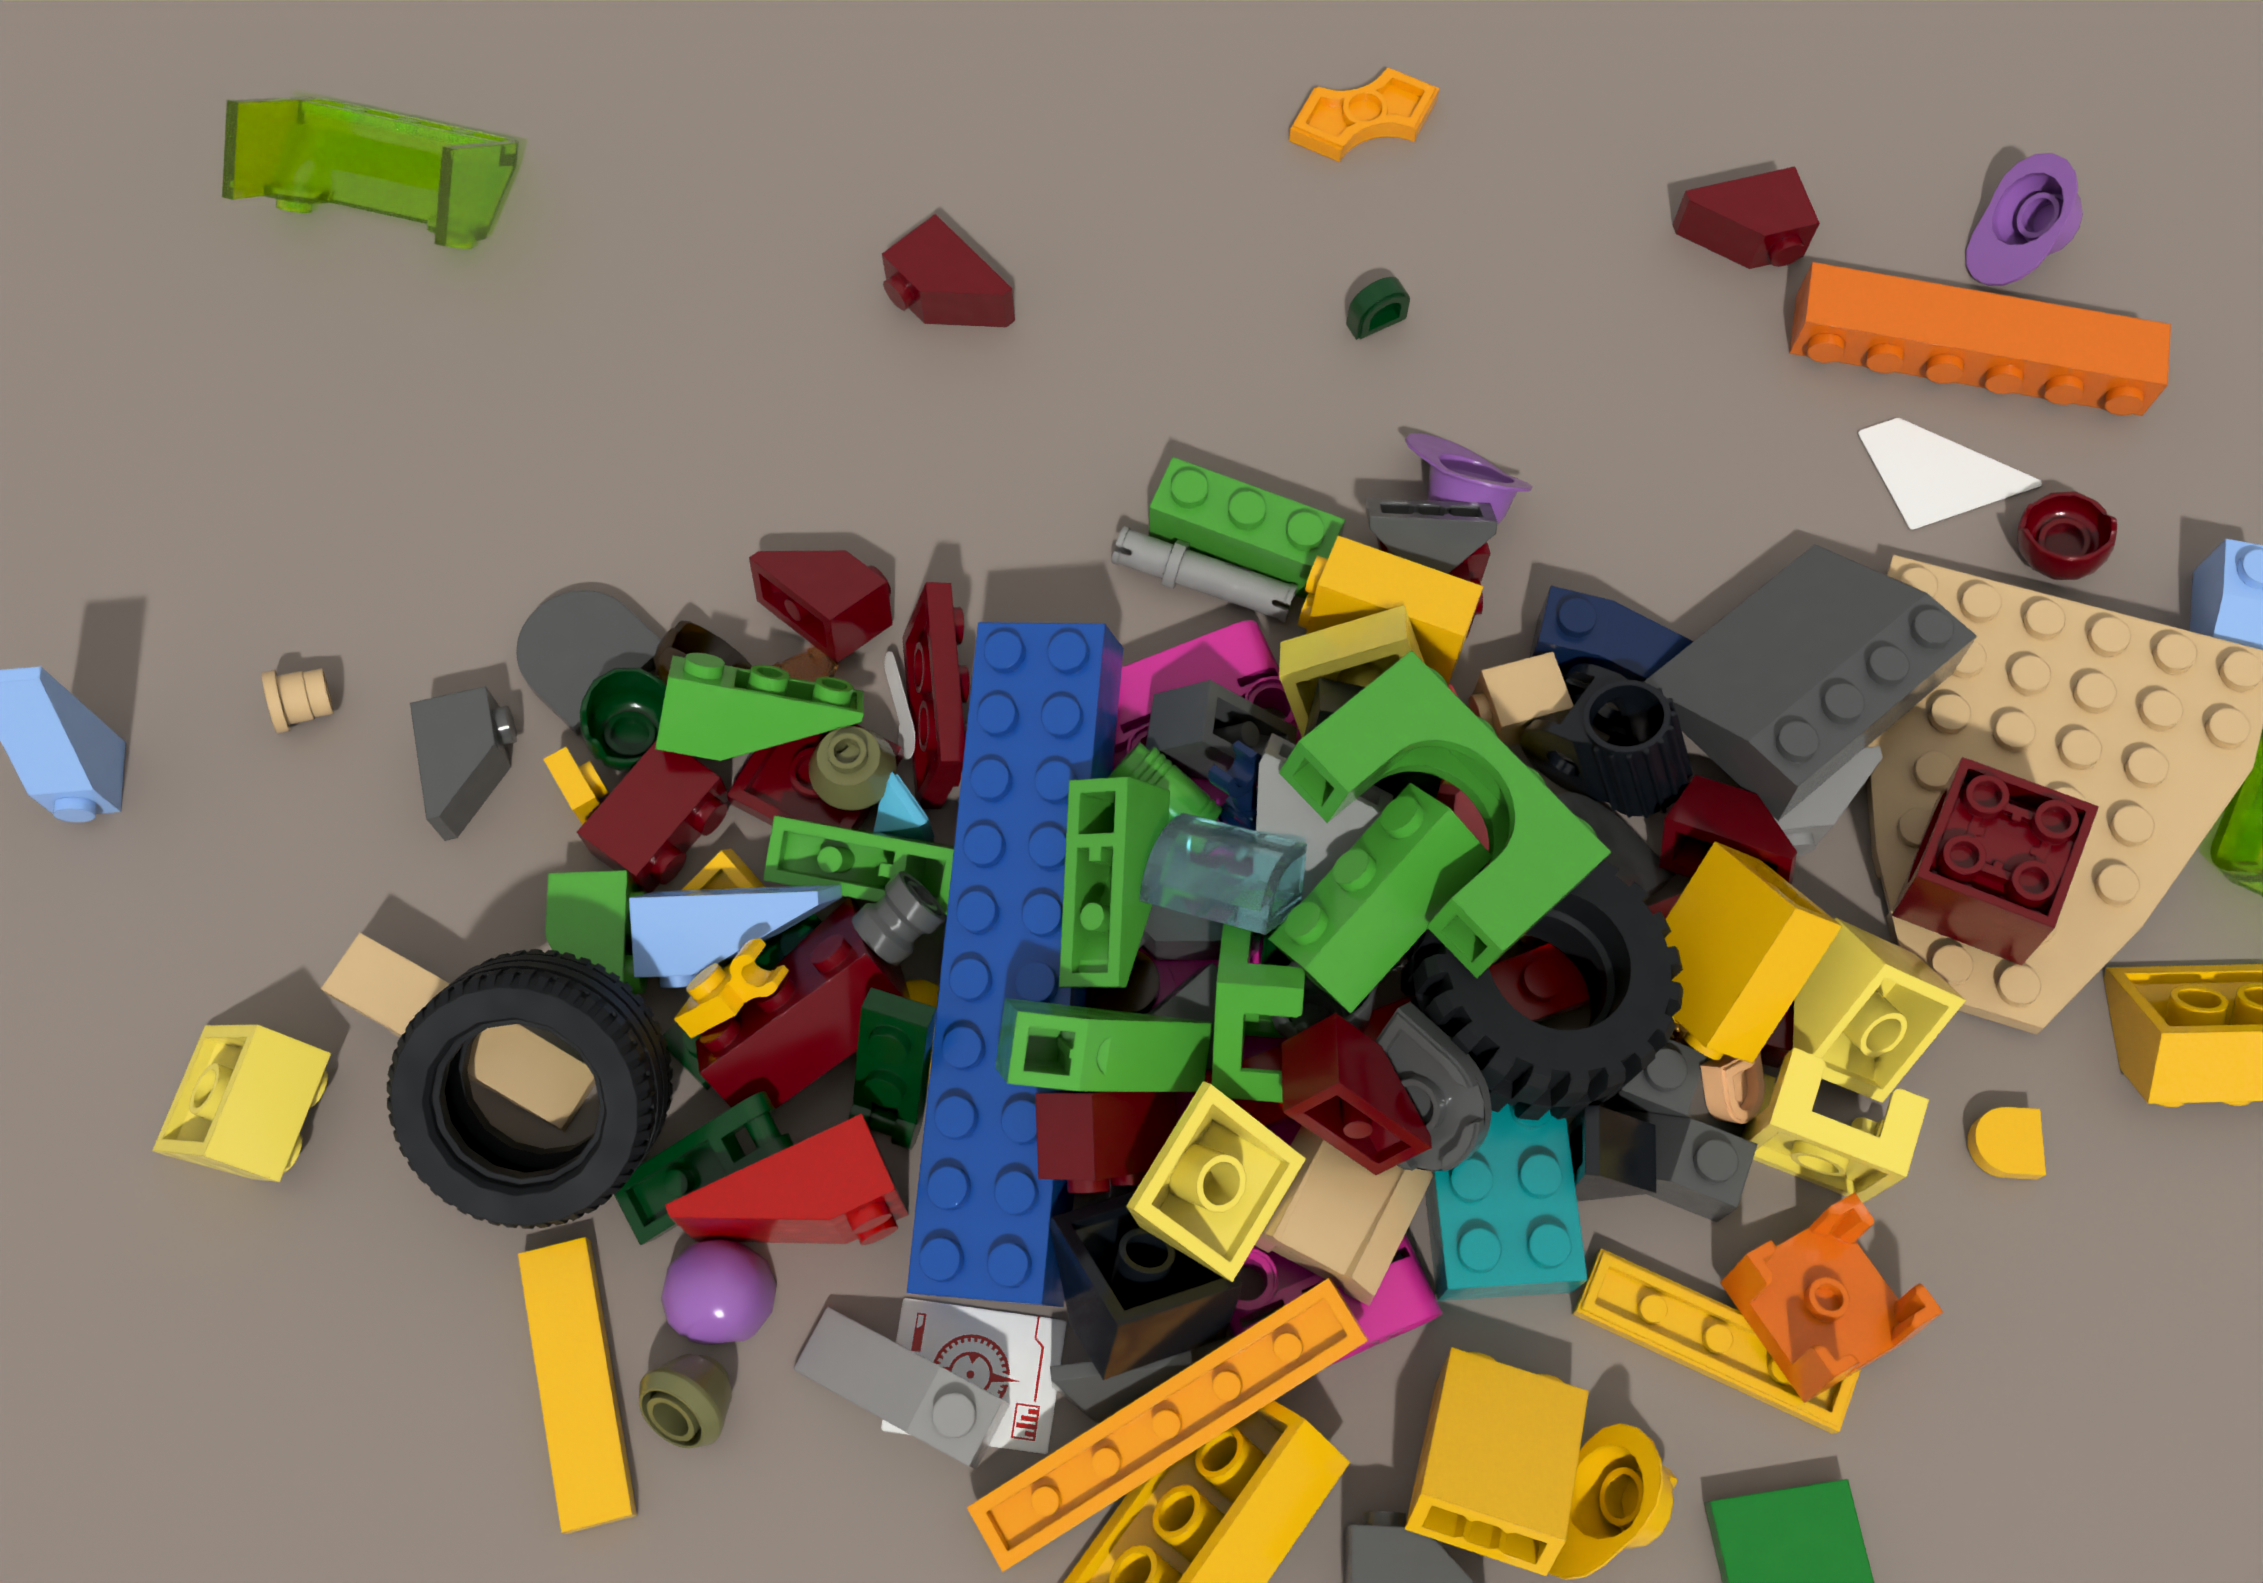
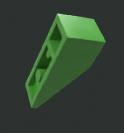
[1059,777,1170,988]
[763,816,954,915]

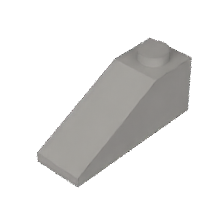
[793,1307,1009,1469]

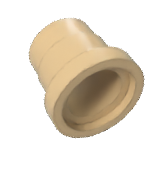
[261,668,334,734]

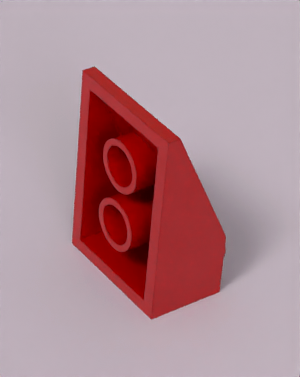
[665,1114,909,1245]

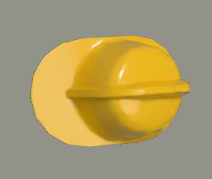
[1548,1423,1678,1580]

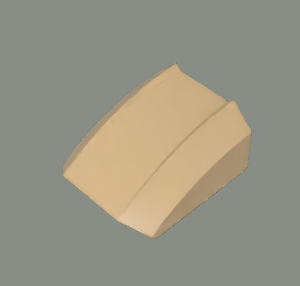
[1254,1125,1433,1306]

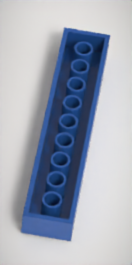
[907,622,1124,1307]

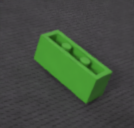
[1149,457,1345,599]
[1268,783,1493,1014]

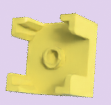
[1741,1048,1929,1203]

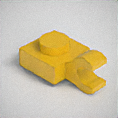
[674,938,789,1038]

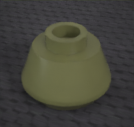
[809,726,897,810]
[639,1354,732,1448]

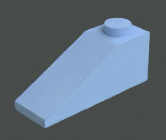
[2190,539,2263,650]
[0,666,126,822]
[629,884,842,988]

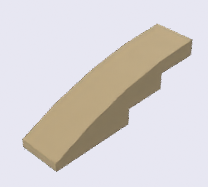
[321,932,595,1132]

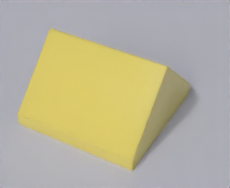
[1126,1082,1306,1282]

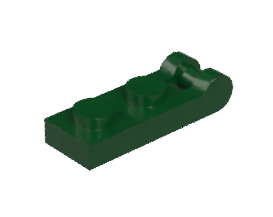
[848,987,937,1150]
[614,1091,795,1245]

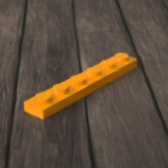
[967,1277,1369,1572]

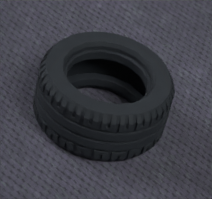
[387,949,673,1229]

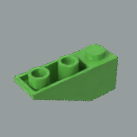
[655,653,864,761]
[545,870,648,996]
[995,998,1212,1092]

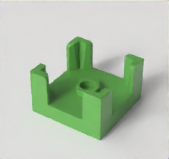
[1212,901,1305,1103]

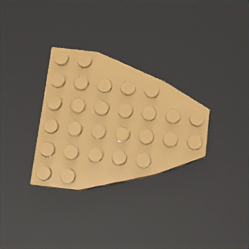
[1866,555,2263,1035]

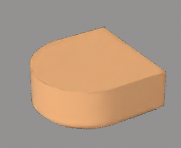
[1700,1052,1765,1124]

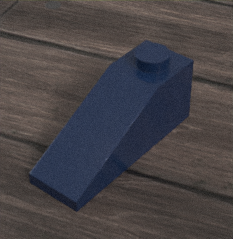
[1529,586,1694,682]

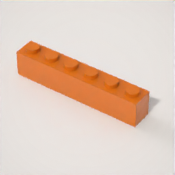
[1789,262,2171,416]

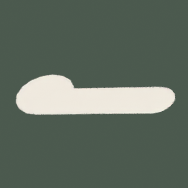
[884,651,915,760]

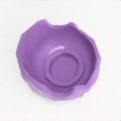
[661,1239,776,1345]

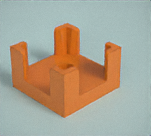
[1720,1192,1943,1403]

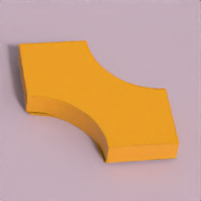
[1289,67,1440,162]

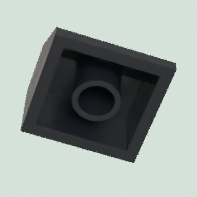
[1050,1192,1243,1380]

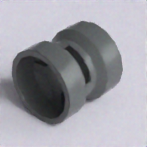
[852,871,947,966]

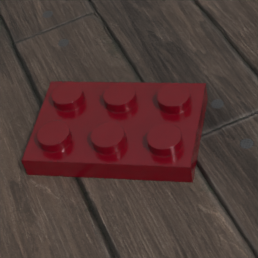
[902,582,969,809]

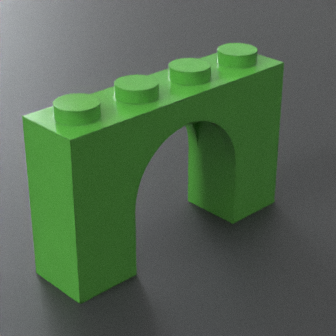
[1279,650,1611,978]

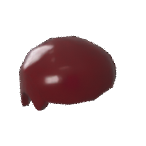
[2017,491,2117,580]

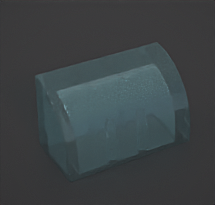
[1139,813,1307,935]

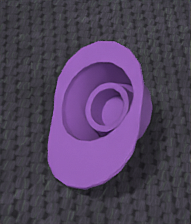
[1966,153,2083,286]
[1405,433,1533,524]

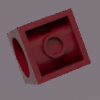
[1892,757,2099,966]

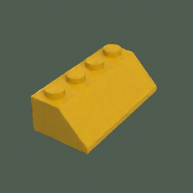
[2104,964,2263,1107]
[1063,1401,1350,1583]

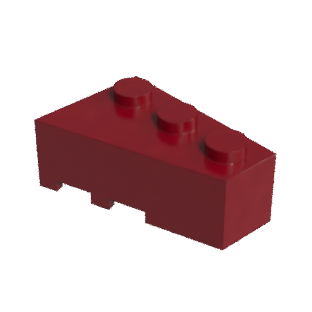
[695,897,911,1109]

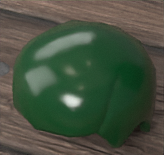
[580,668,666,771]

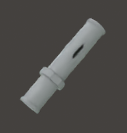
[1112,526,1298,623]

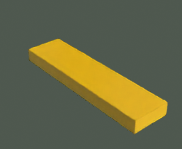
[518,1237,637,1534]
[1572,1248,1861,1434]

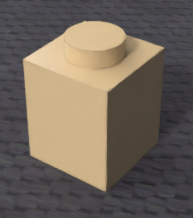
[1468,652,1574,747]

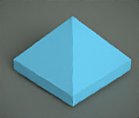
[873,772,935,842]

